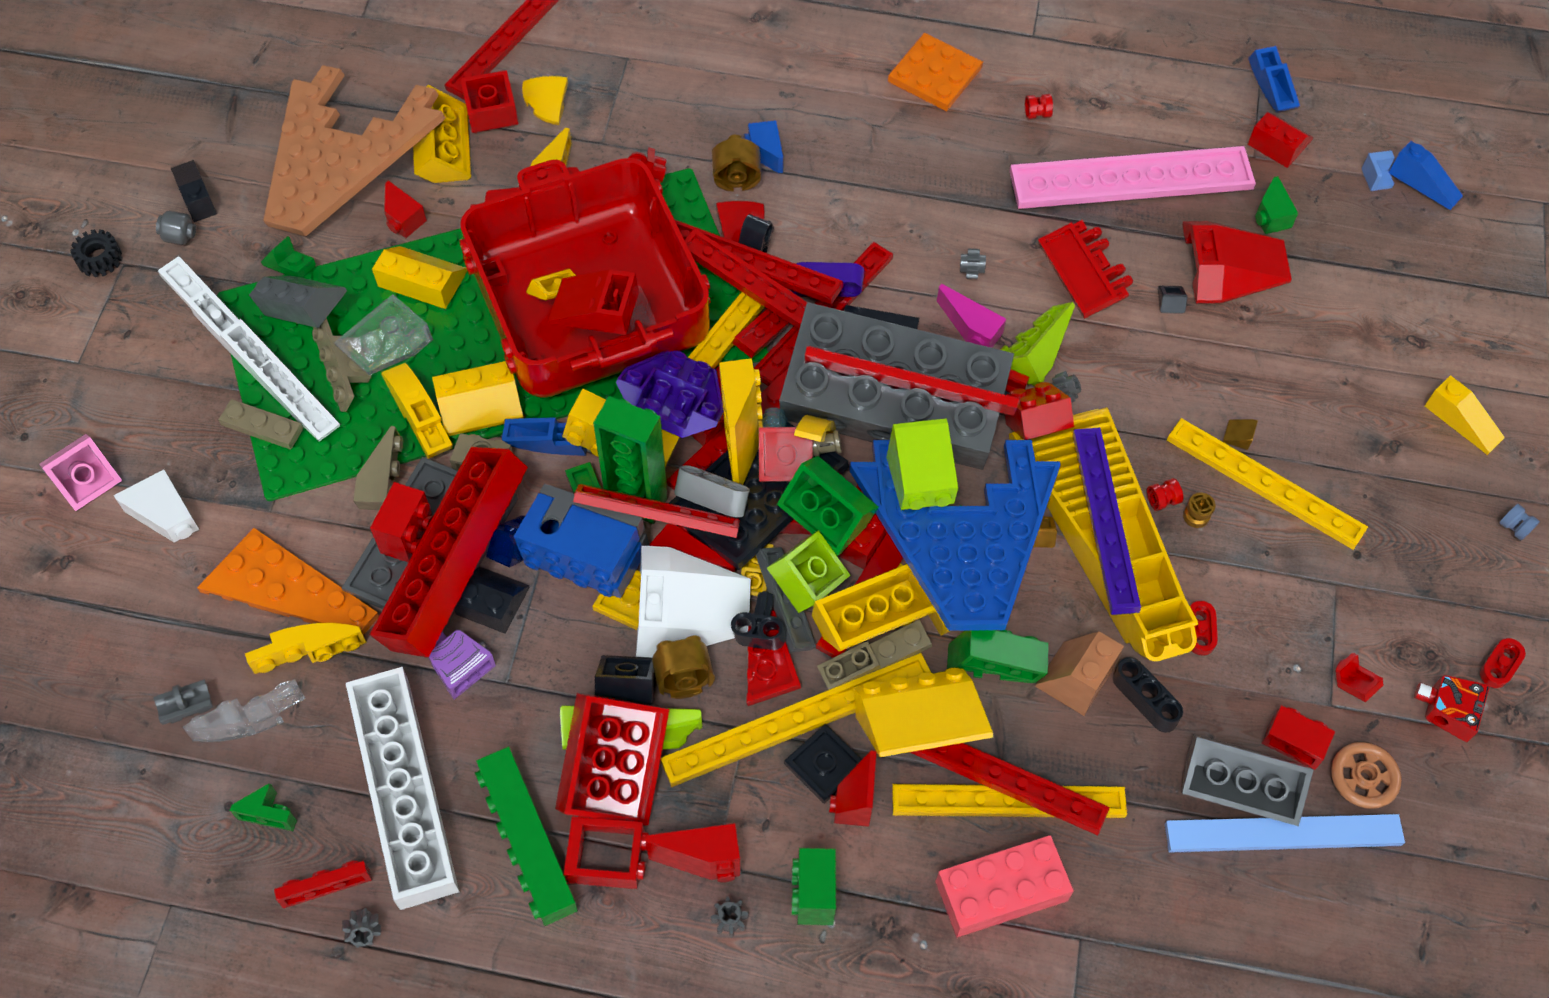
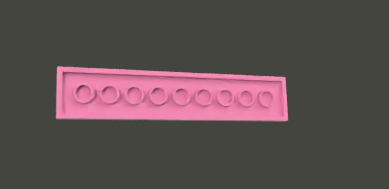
[1010,146,1256,209]

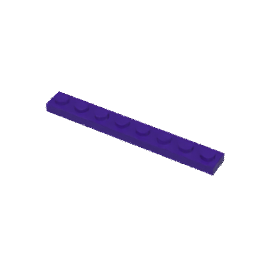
[1073,427,1141,615]

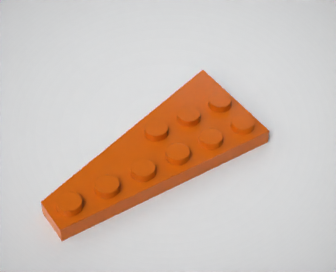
[197,528,379,635]

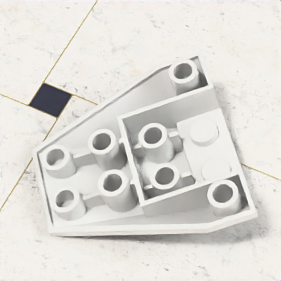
[636,546,751,658]

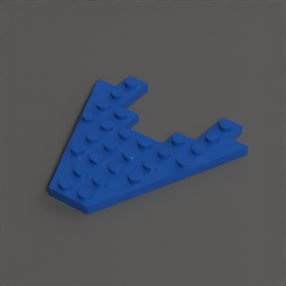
[849,440,1061,631]

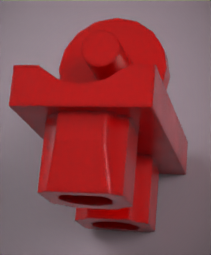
[628,147,667,182]

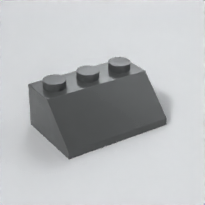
[249,276,347,328]

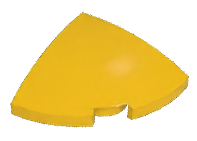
[522,76,568,125]

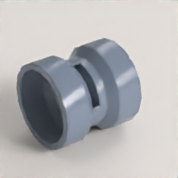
[1499,503,1540,541]

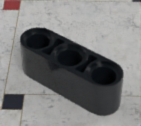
[1113,657,1184,733]

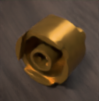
[712,134,761,191]
[652,635,715,699]

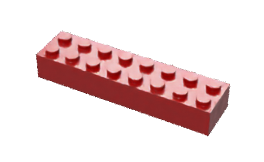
[369,447,528,658]

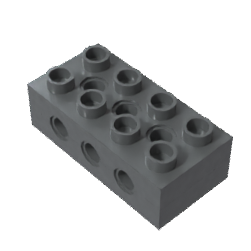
[779,302,1014,470]

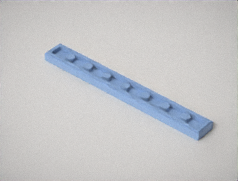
[1165,814,1405,852]

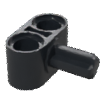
[738,214,774,253]
[731,591,786,650]

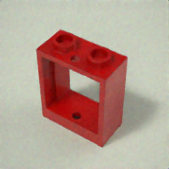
[564,816,649,889]

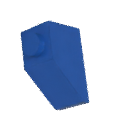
[744,121,783,173]

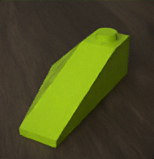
[1000,302,1075,386]

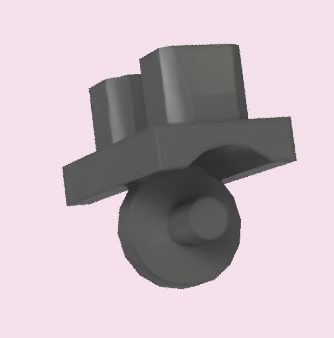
[154,679,213,725]

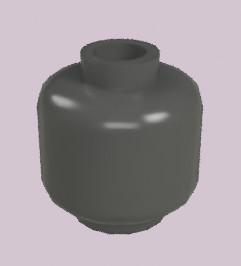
[156,211,196,245]

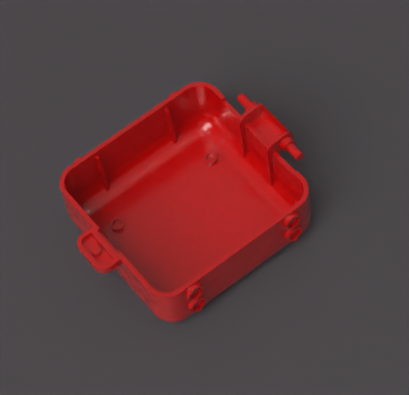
[459,158,710,398]

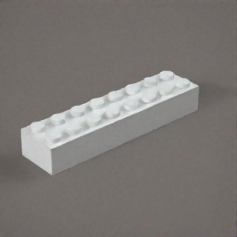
[346,667,459,910]

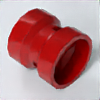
[1025,94,1053,119]
[1147,478,1184,511]

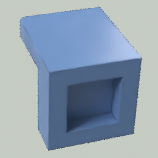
[1361,150,1395,191]

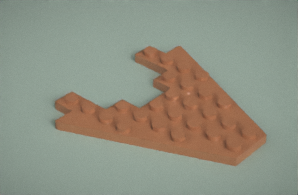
[263,65,446,236]

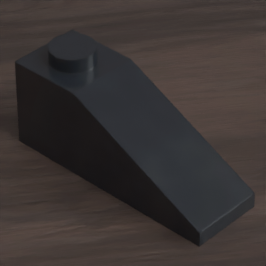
[171,160,217,223]

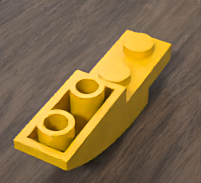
[381,363,452,459]
[245,623,366,674]

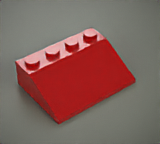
[555,693,670,826]

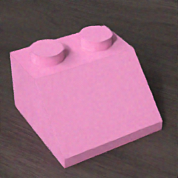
[39,434,122,511]

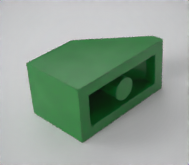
[1255,176,1298,234]

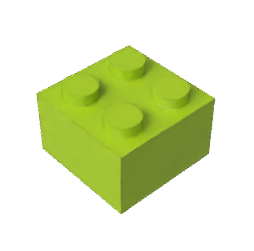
[767,531,851,613]

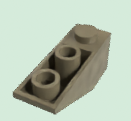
[353,426,403,510]

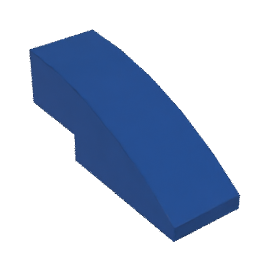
[1248,46,1300,112]
[502,418,587,456]

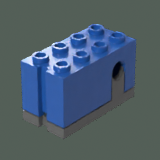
[513,483,649,599]

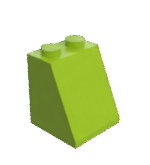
[886,418,958,510]

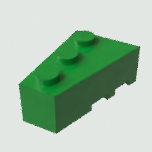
[947,630,1049,683]

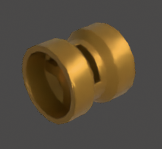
[1183,492,1216,528]

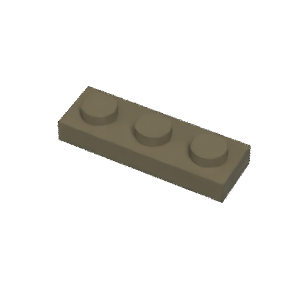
[218,399,304,450]

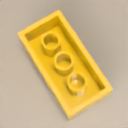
[562,389,679,467]

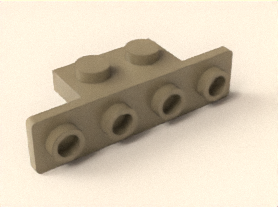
[312,318,371,412]

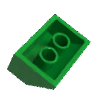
[777,456,879,556]

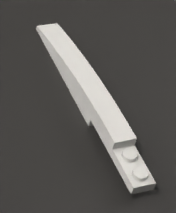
[158,256,340,442]

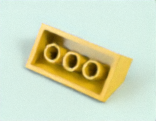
[413,85,471,183]
[812,564,936,651]

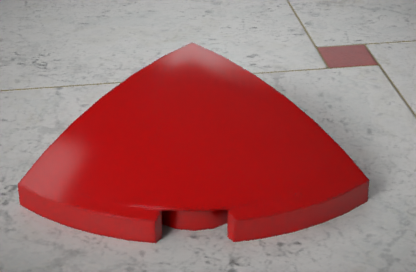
[716,201,765,242]

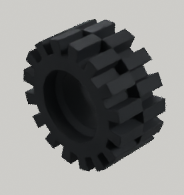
[70,229,122,277]

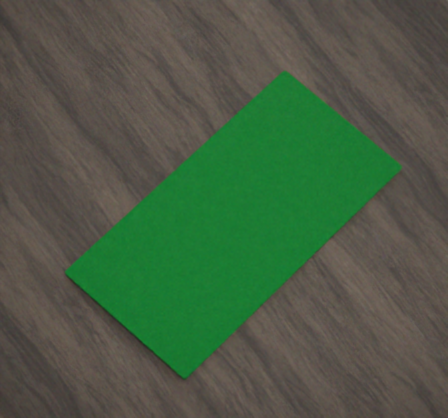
[217,168,768,501]

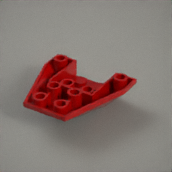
[1182,221,1292,303]

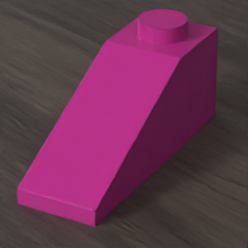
[937,283,1006,348]

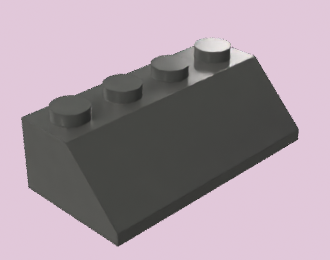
[1181,734,1314,826]

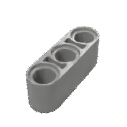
[674,465,749,517]

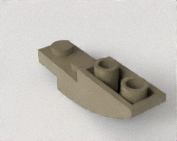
[817,620,933,690]

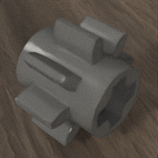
[960,248,986,279]
[1051,371,1081,403]
[711,897,749,938]
[342,908,381,948]

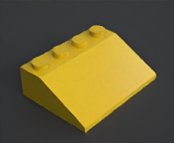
[719,358,763,485]
[854,668,993,757]

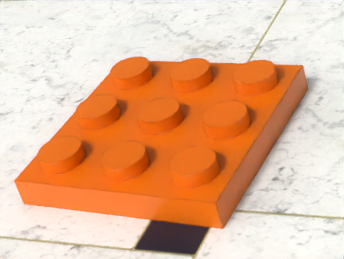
[888,33,983,111]

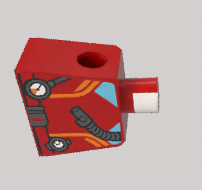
[1414,675,1490,742]

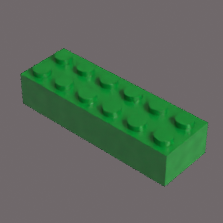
[593,396,668,524]

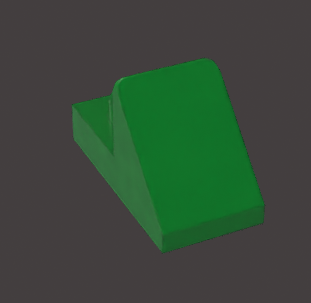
[261,236,316,278]
[230,784,297,831]

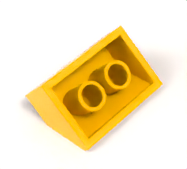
[372,246,467,309]
[432,361,523,436]

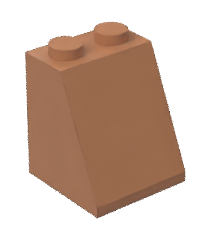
[1035,631,1124,716]

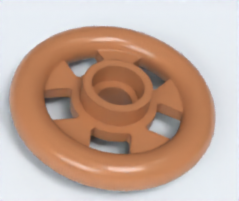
[1331,742,1401,809]

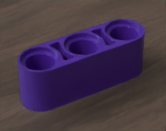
[791,262,865,297]

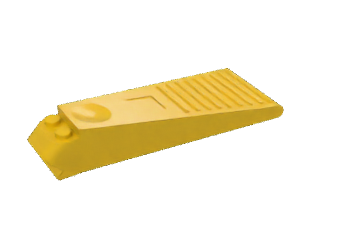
[1009,407,1198,661]

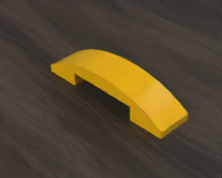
[794,415,836,442]

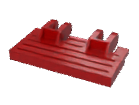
[1038,220,1133,319]

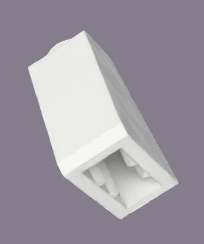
[114,470,199,542]

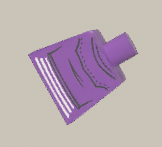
[429,630,496,700]

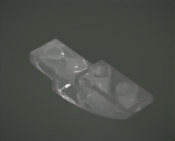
[183,679,306,742]

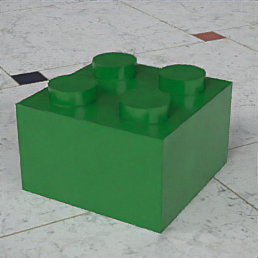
[791,848,836,925]

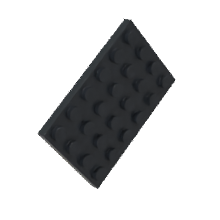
[669,411,849,570]

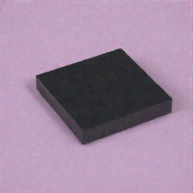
[784,723,862,804]

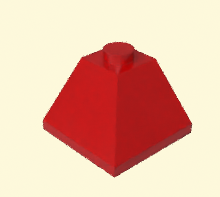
[829,751,877,827]

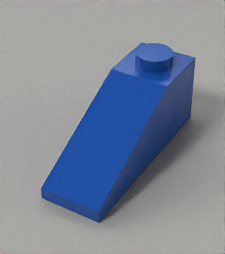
[1388,141,1463,210]

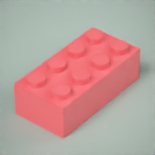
[935,835,1074,938]

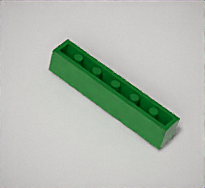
[474,747,578,926]

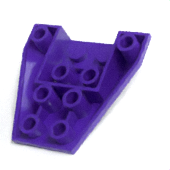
[616,351,724,438]

